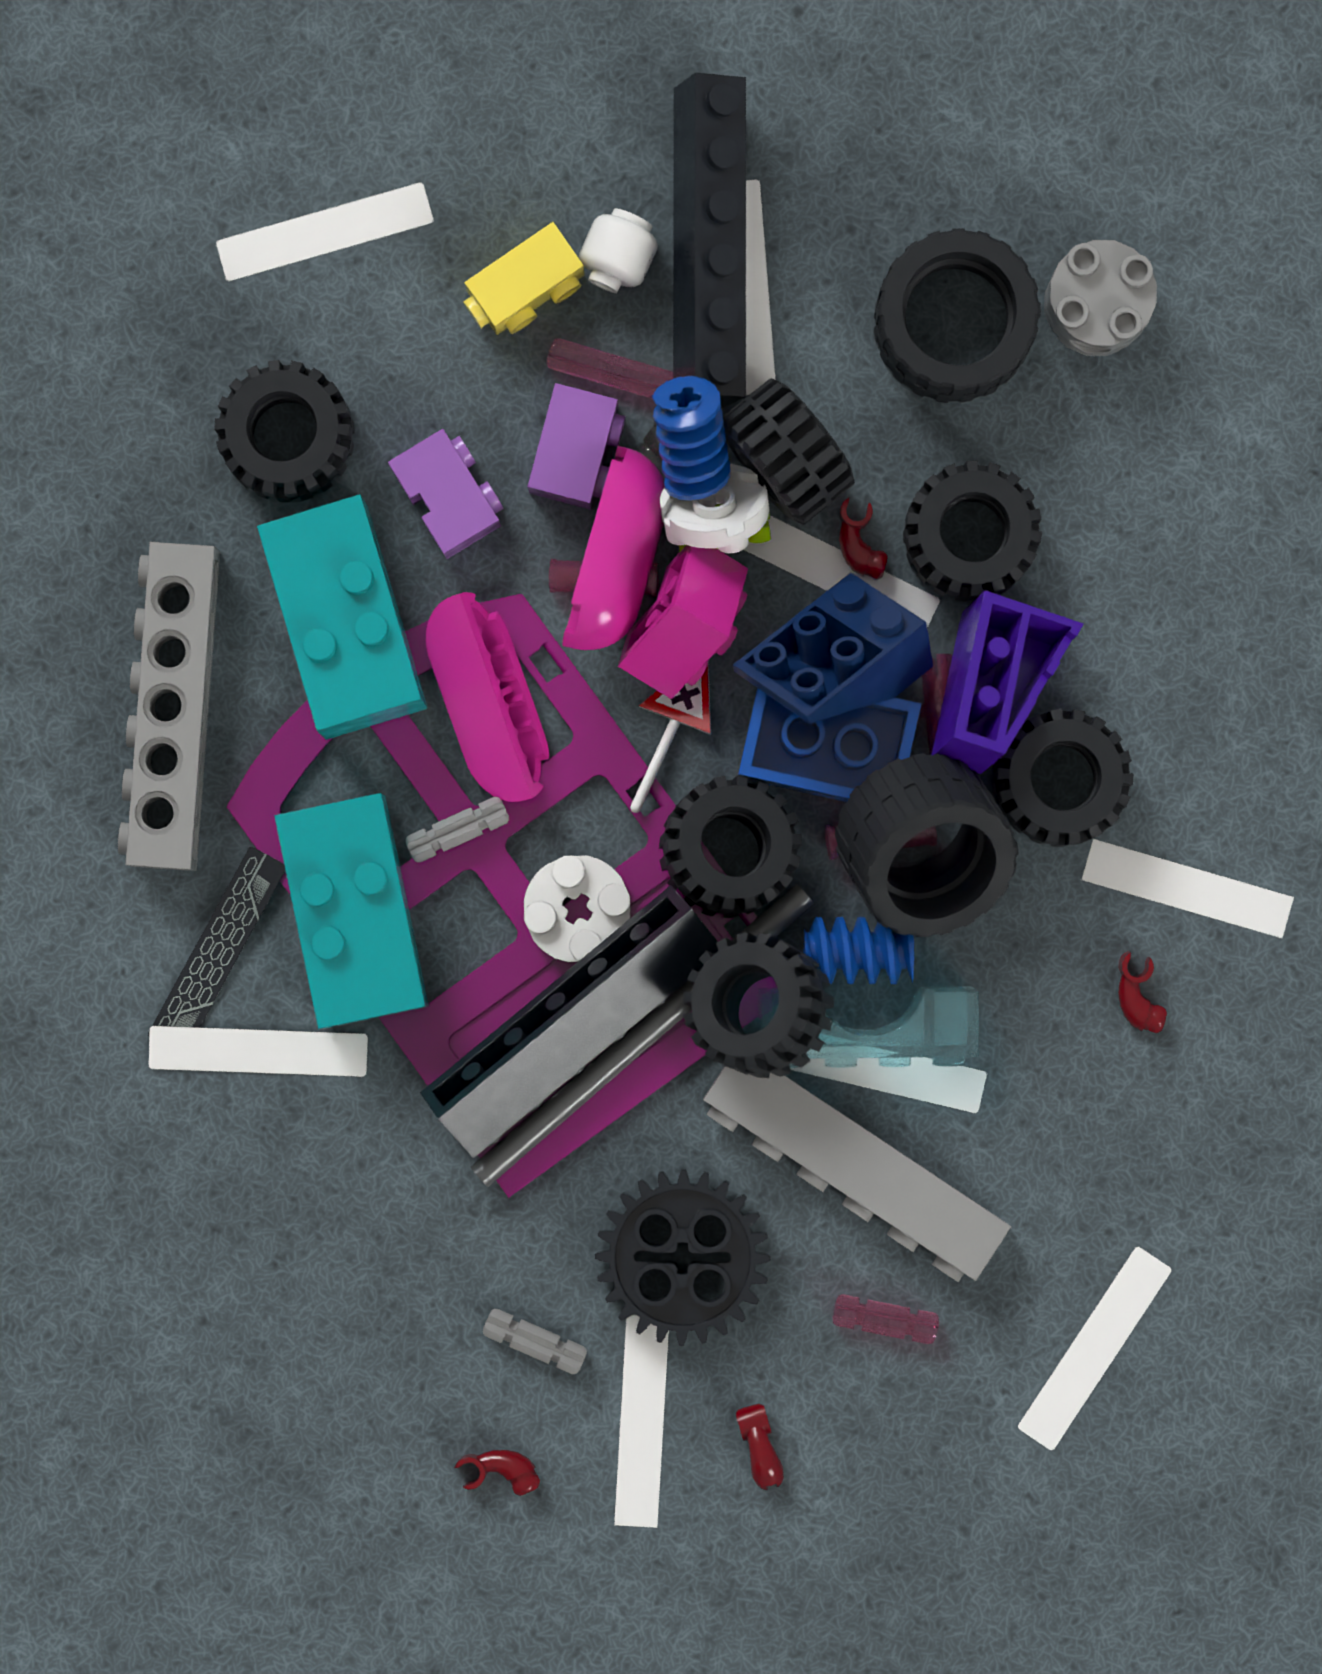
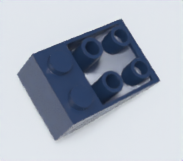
[733,572,934,724]

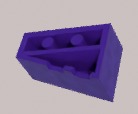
[932,590,1084,774]

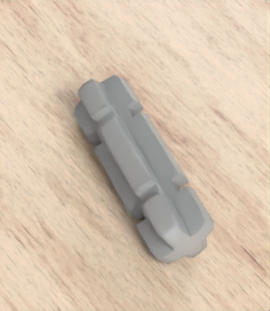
[405,797,509,862]
[483,1309,587,1374]

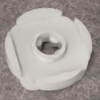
[660,464,770,553]
[524,855,631,962]

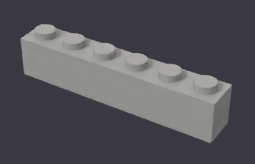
[703,1066,1012,1282]

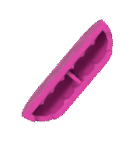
[562,446,665,650]
[426,592,549,802]

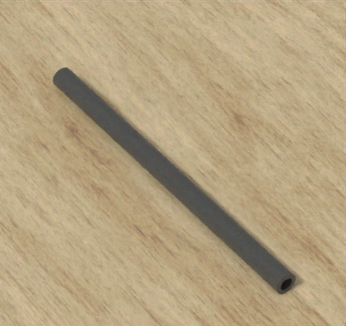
[471,884,814,1187]

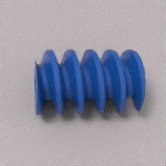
[652,376,731,501]
[803,917,914,984]

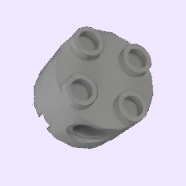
[1044,240,1157,356]

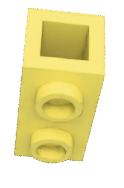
[463,222,585,335]

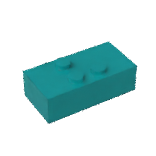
[257,494,428,740]
[274,793,429,1029]

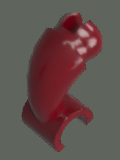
[839,498,888,579]
[1118,951,1167,1033]
[736,1404,784,1490]
[454,1450,540,1496]

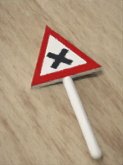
[630,662,711,813]

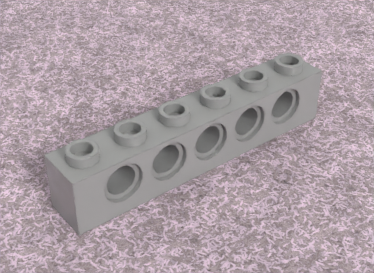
[118,542,220,871]

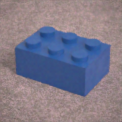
[738,688,921,802]

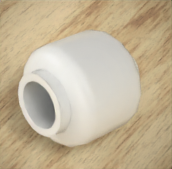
[579,208,658,293]

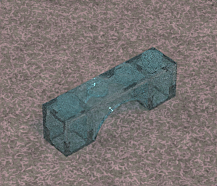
[758,986,979,1068]

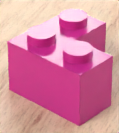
[618,545,748,699]

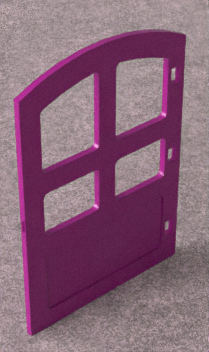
[227,594,779,1198]

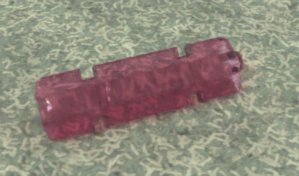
[832,1294,939,1344]

